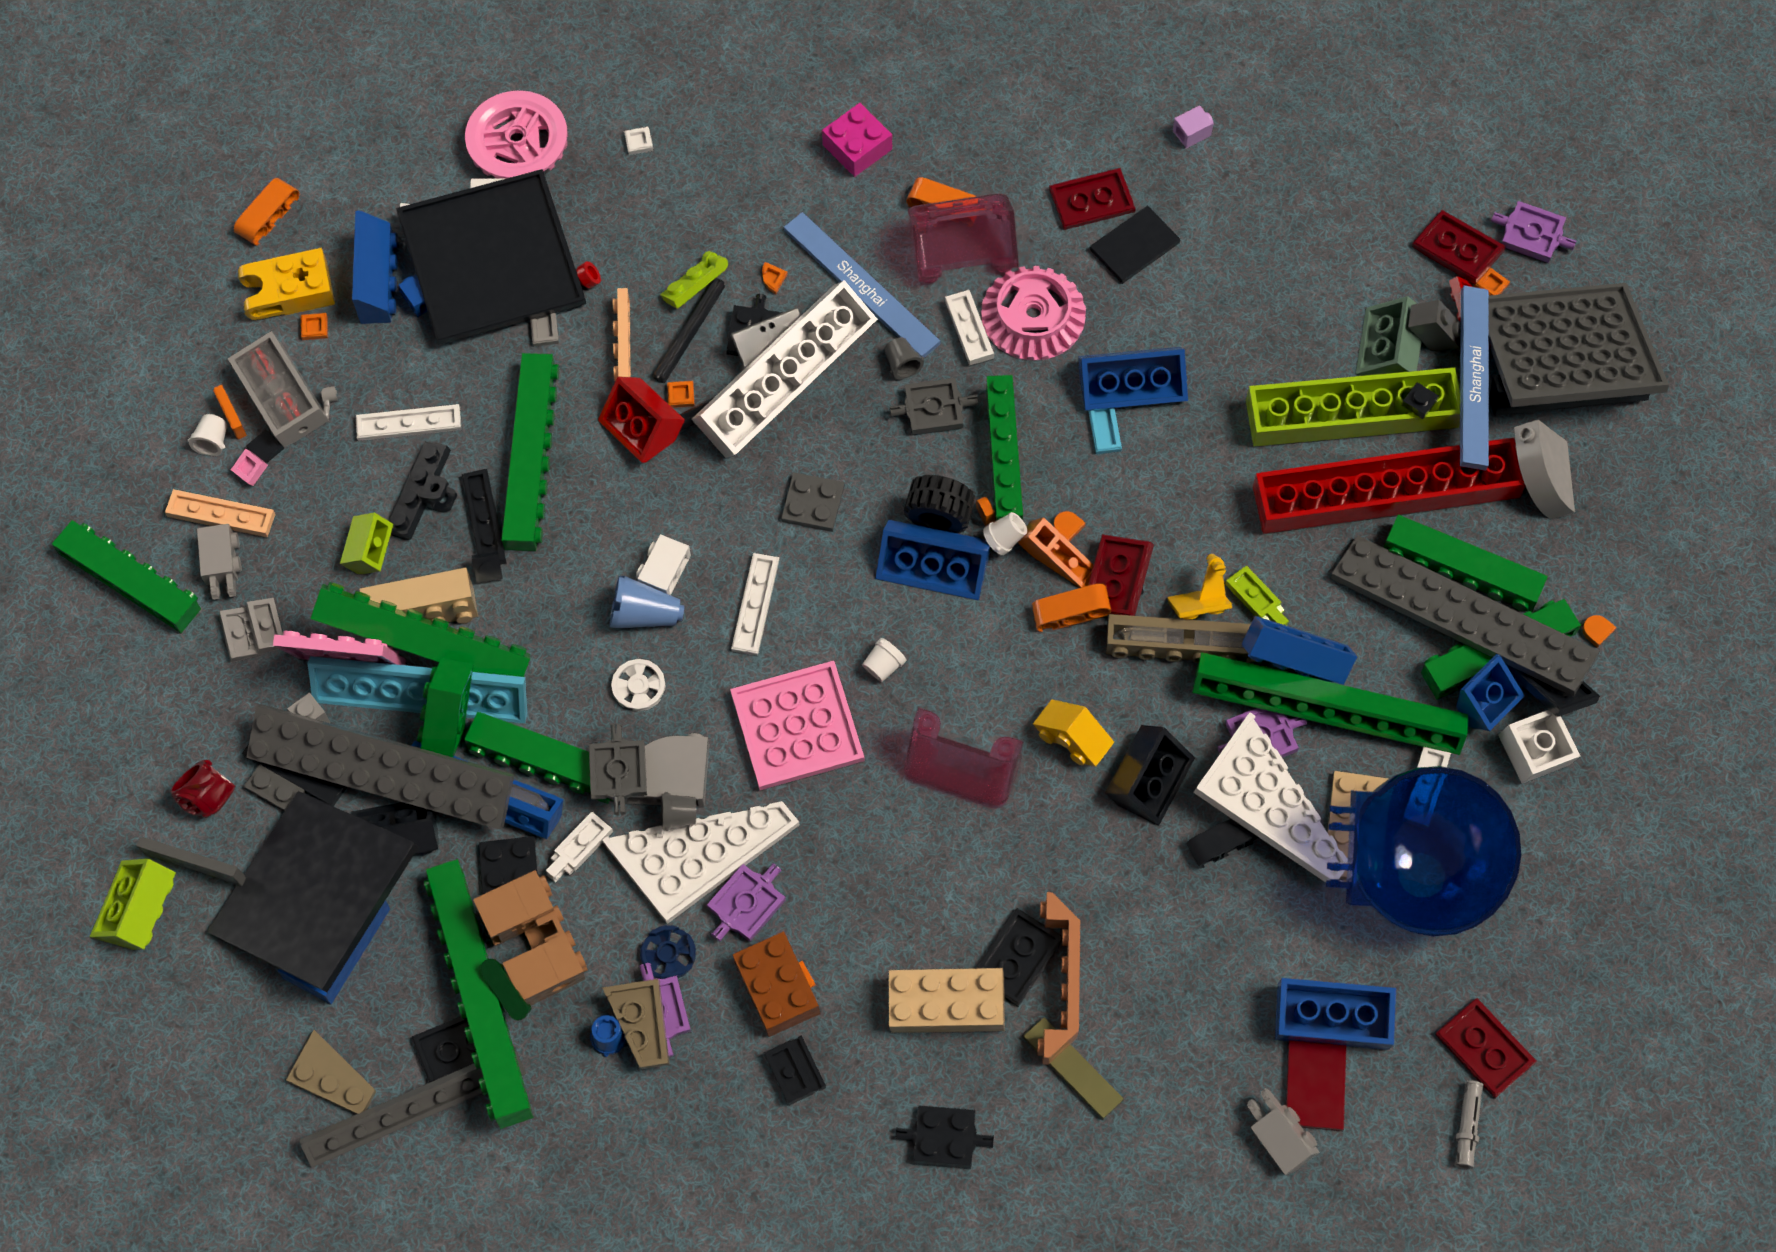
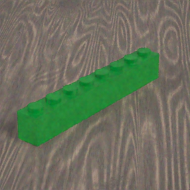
[502,353,559,551]
[310,582,530,677]

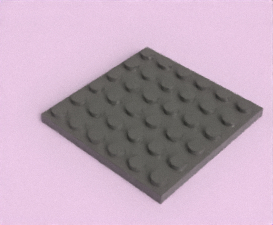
[1488,283,1669,407]

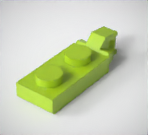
[1225,566,1289,626]

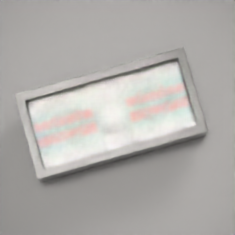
[228,331,329,447]

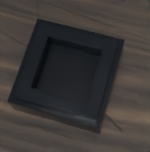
[246,429,284,464]

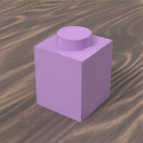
[1173,105,1214,148]

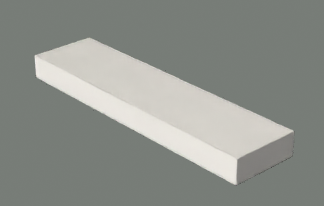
[356,404,461,441]
[731,553,779,656]

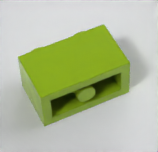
[340,512,393,574]

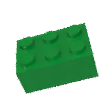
[417,657,474,758]

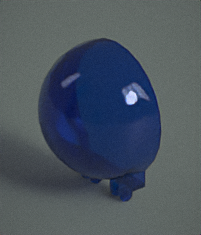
[1326,766,1522,937]

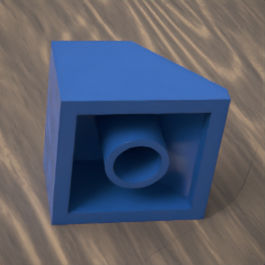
[1456,654,1525,731]

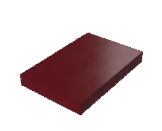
[1049,168,1136,230]
[1412,210,1505,285]
[1088,534,1154,616]
[1435,998,1537,1099]
[1286,1040,1346,1131]

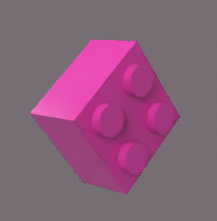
[822,103,892,177]

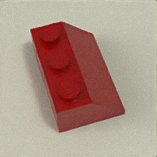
[598,376,685,463]

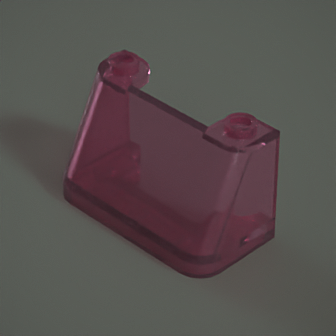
[908,194,1019,283]
[904,707,1023,809]

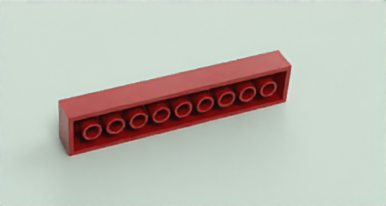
[1253,437,1526,534]

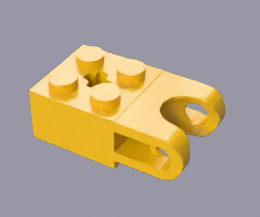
[238,248,335,320]

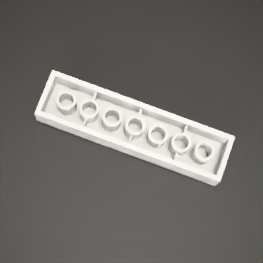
[692,280,877,458]

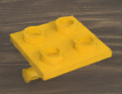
[1167,554,1232,620]

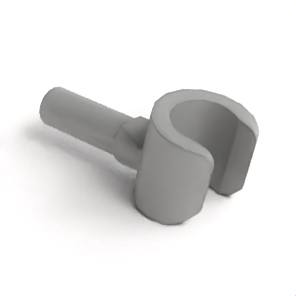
[321,386,338,423]

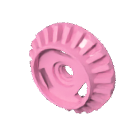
[465,91,568,179]
[981,266,1086,361]

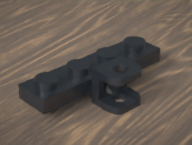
[389,441,457,540]

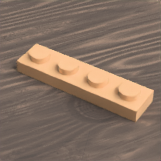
[613,288,631,381]
[165,489,275,538]

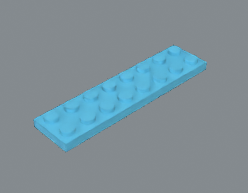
[308,656,527,724]

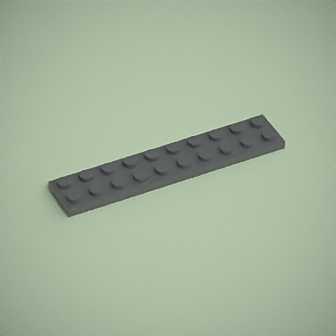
[1331,535,1600,697]
[246,704,514,829]

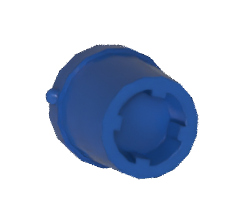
[590,1015,627,1057]

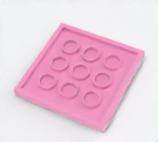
[273,631,406,665]
[730,661,865,790]

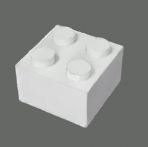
[1498,710,1580,784]

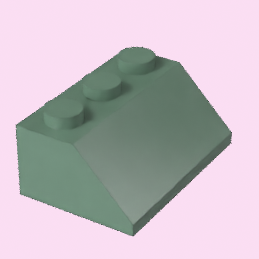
[1356,296,1421,376]

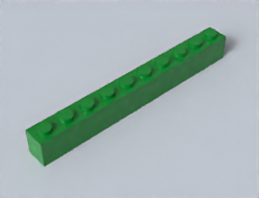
[1192,652,1468,755]
[424,859,534,1129]

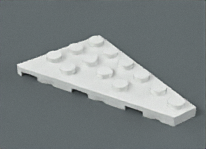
[1193,712,1350,887]
[602,801,799,924]

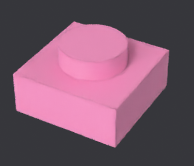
[231,449,268,486]

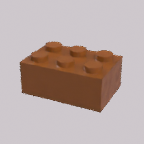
[732,931,820,1037]

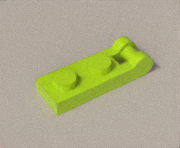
[660,251,728,309]

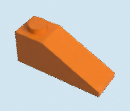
[1017,517,1093,588]

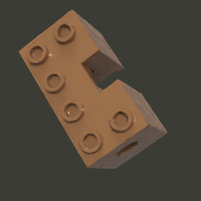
[473,870,588,1005]

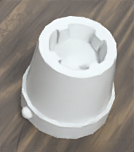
[188,414,227,456]
[983,512,1027,555]
[862,638,907,682]

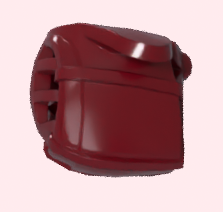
[170,760,236,818]

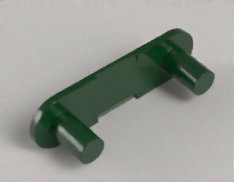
[481,959,532,1021]

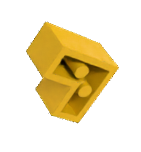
[1033,699,1114,767]

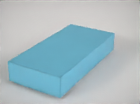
[1088,408,1122,454]

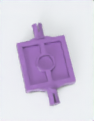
[1491,201,1576,263]
[1218,708,1307,758]
[707,863,786,942]
[639,963,691,1058]

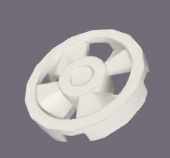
[611,659,666,712]

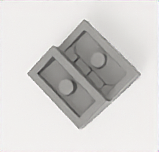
[219,598,283,663]

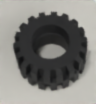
[904,475,975,534]

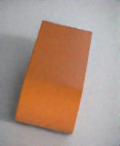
[906,177,983,227]
[234,178,300,245]
[1032,584,1111,632]

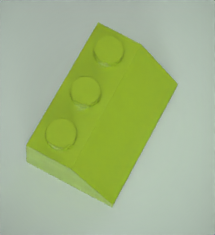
[90,859,176,950]

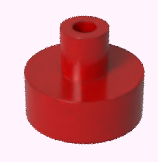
[577,261,601,288]

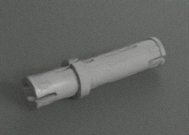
[1455,1080,1483,1170]

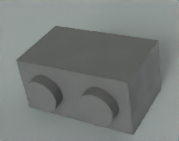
[1408,300,1461,352]

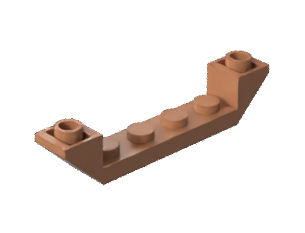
[1037,892,1080,1065]

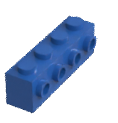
[1242,616,1357,685]

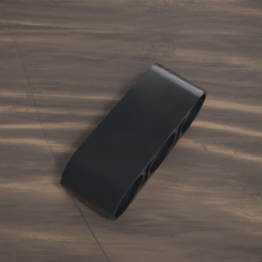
[1186,818,1259,869]

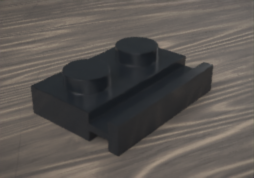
[764,1035,826,1106]

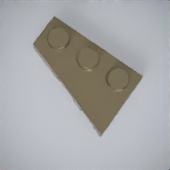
[602,979,670,1069]
[286,1030,376,1114]

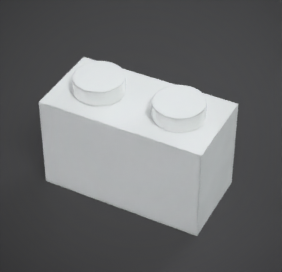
[636,534,691,595]

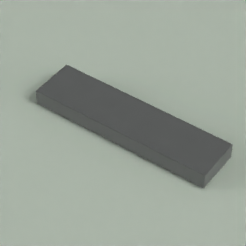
[136,837,246,886]

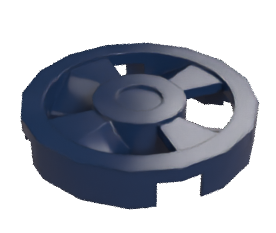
[640,925,696,979]

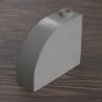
[1514,420,1575,518]
[625,733,709,807]

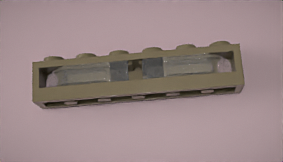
[1106,614,1268,666]

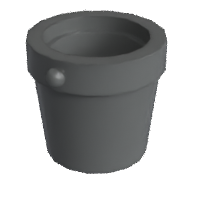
[884,337,924,380]
[661,792,696,831]

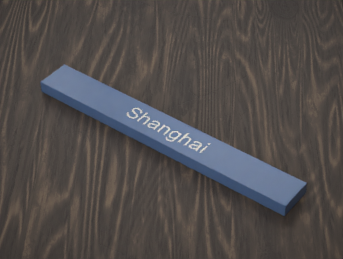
[784,212,940,358]
[1460,286,1489,470]

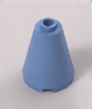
[610,575,684,628]

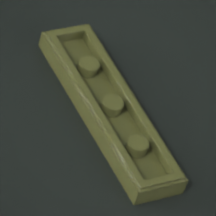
[1023,1018,1124,1120]

